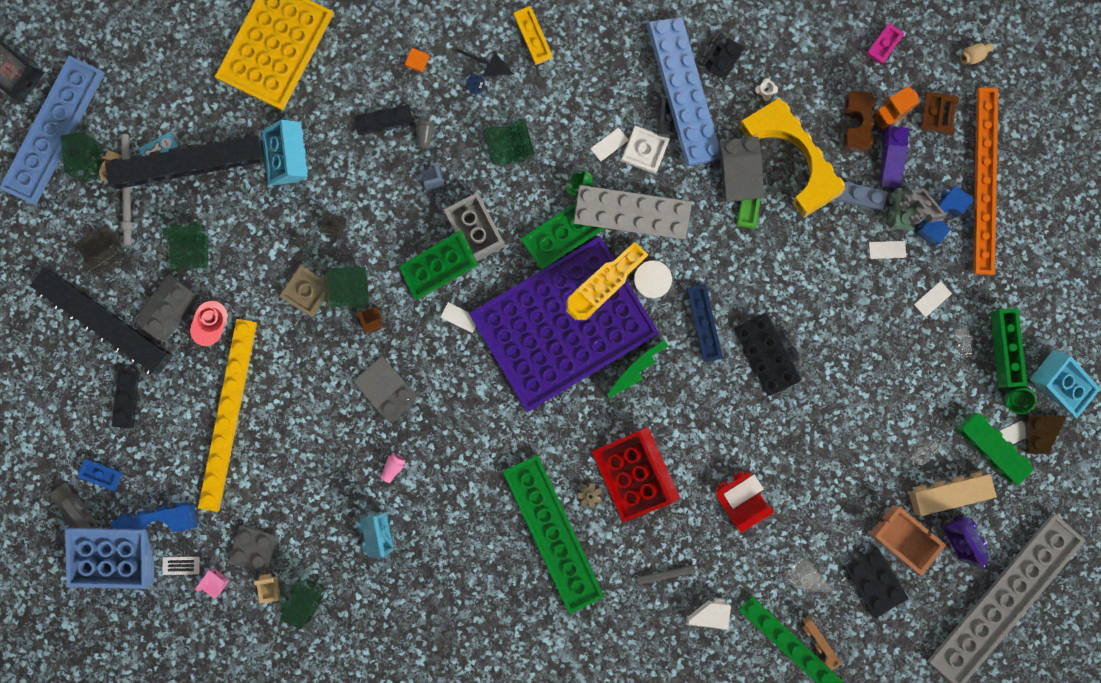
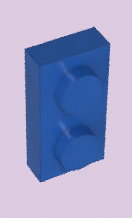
[77,459,123,491]

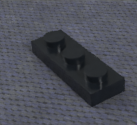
[354,104,414,136]
[111,369,140,428]

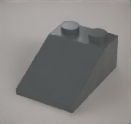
[719,137,764,202]
[354,356,421,423]

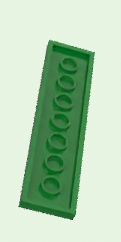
[503,455,605,614]

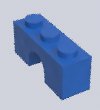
[916,185,974,247]

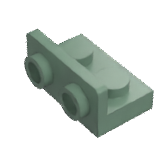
[888,188,916,231]

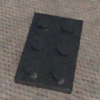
[843,547,909,619]

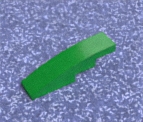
[607,340,668,399]

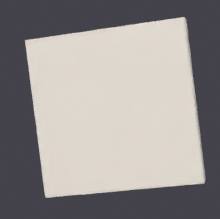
[621,126,670,175]

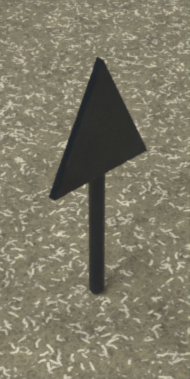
[457,49,515,76]

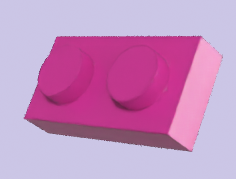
[866,23,905,65]

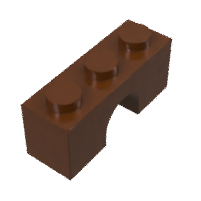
[842,91,875,153]

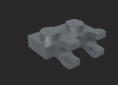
[897,188,946,225]

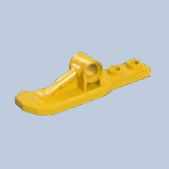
[567,242,648,320]

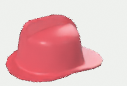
[190,301,227,346]

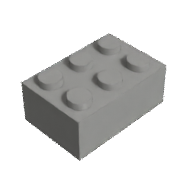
[444,192,505,261]

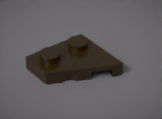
[1026,415,1066,454]

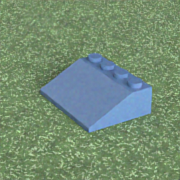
[65,528,154,589]

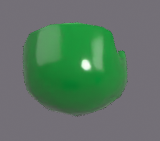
[566,169,593,198]
[1005,386,1037,414]

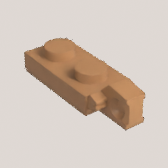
[802,616,841,670]

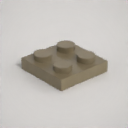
[279,265,334,318]

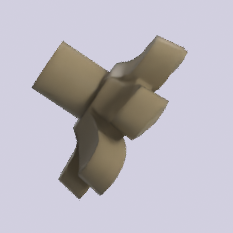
[577,482,602,508]

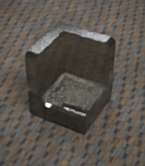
[319,210,347,240]

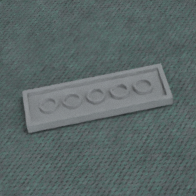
[573,185,692,240]

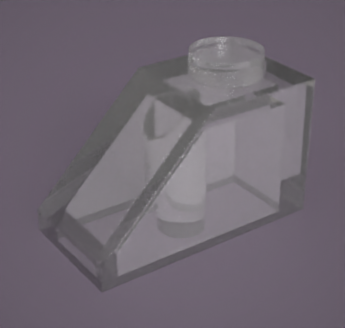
[786,558,834,593]

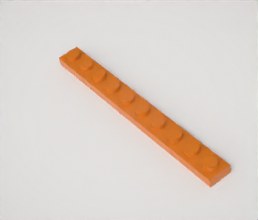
[973,88,998,275]

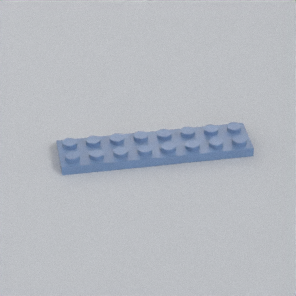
[647,18,720,167]
[0,56,105,205]

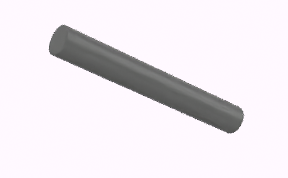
[637,565,695,585]

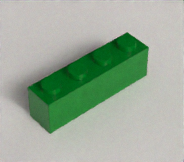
[990,308,1027,388]
[955,413,1035,486]

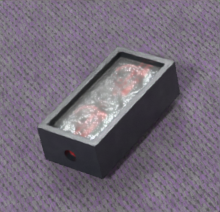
[0,35,45,101]

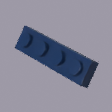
[686,284,723,363]

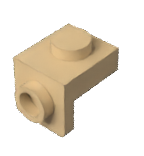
[253,574,281,604]

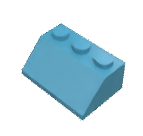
[262,120,308,186]

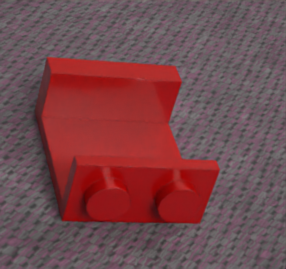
[713,471,774,533]

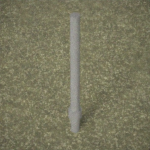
[121,134,133,246]

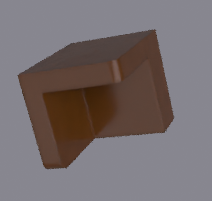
[357,307,386,334]

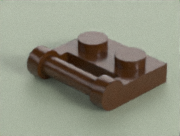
[920,92,959,135]

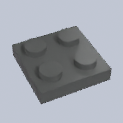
[228,525,279,574]

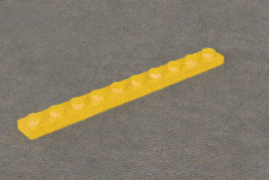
[198,319,257,512]

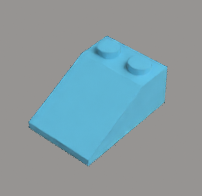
[1029,350,1100,419]
[358,513,394,558]

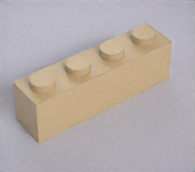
[909,471,997,516]

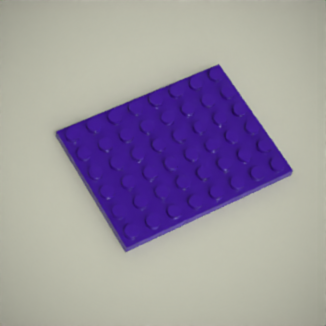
[469,236,659,413]

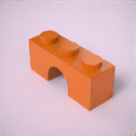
[873,86,920,130]

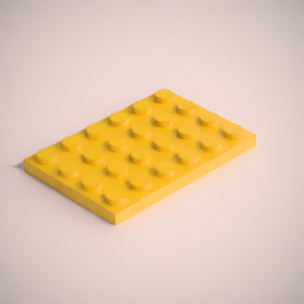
[215,0,334,111]

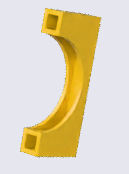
[740,98,845,218]

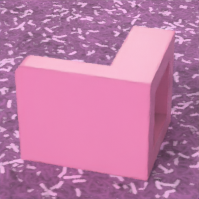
[195,568,230,599]

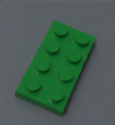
[521,202,605,271]
[399,231,479,300]

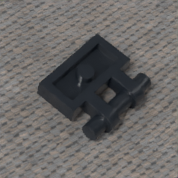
[699,32,745,80]

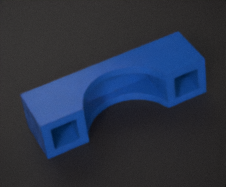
[111,502,198,532]

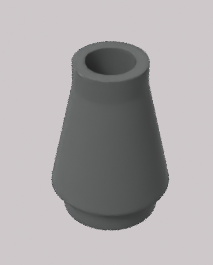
[416,120,434,149]

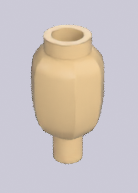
[960,43,994,65]

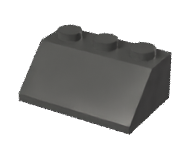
[134,274,200,342]

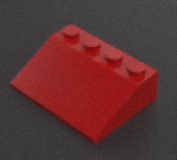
[591,427,680,523]

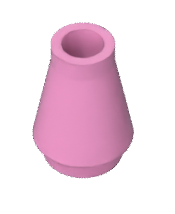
[380,453,406,483]

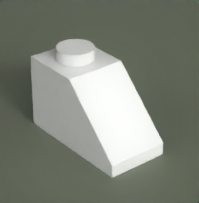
[686,598,731,630]

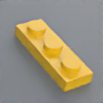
[513,6,553,65]

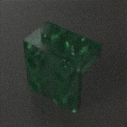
[483,119,535,165]
[163,224,209,269]

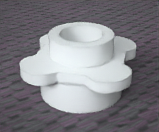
[755,78,778,101]

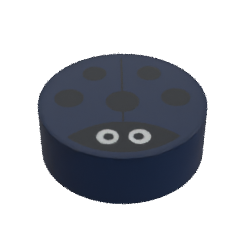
[466,74,485,95]

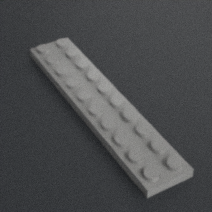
[928,514,1086,683]

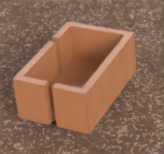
[868,505,946,576]

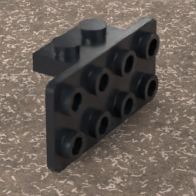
[735,313,801,396]

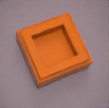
[405,48,430,73]

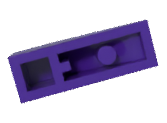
[880,126,909,189]

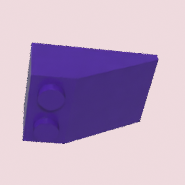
[942,516,988,568]

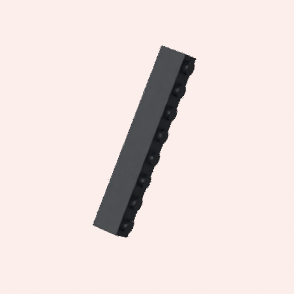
[105,134,265,190]
[30,267,173,375]

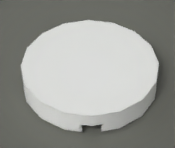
[634,261,672,299]

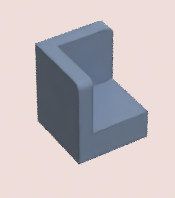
[421,163,445,191]

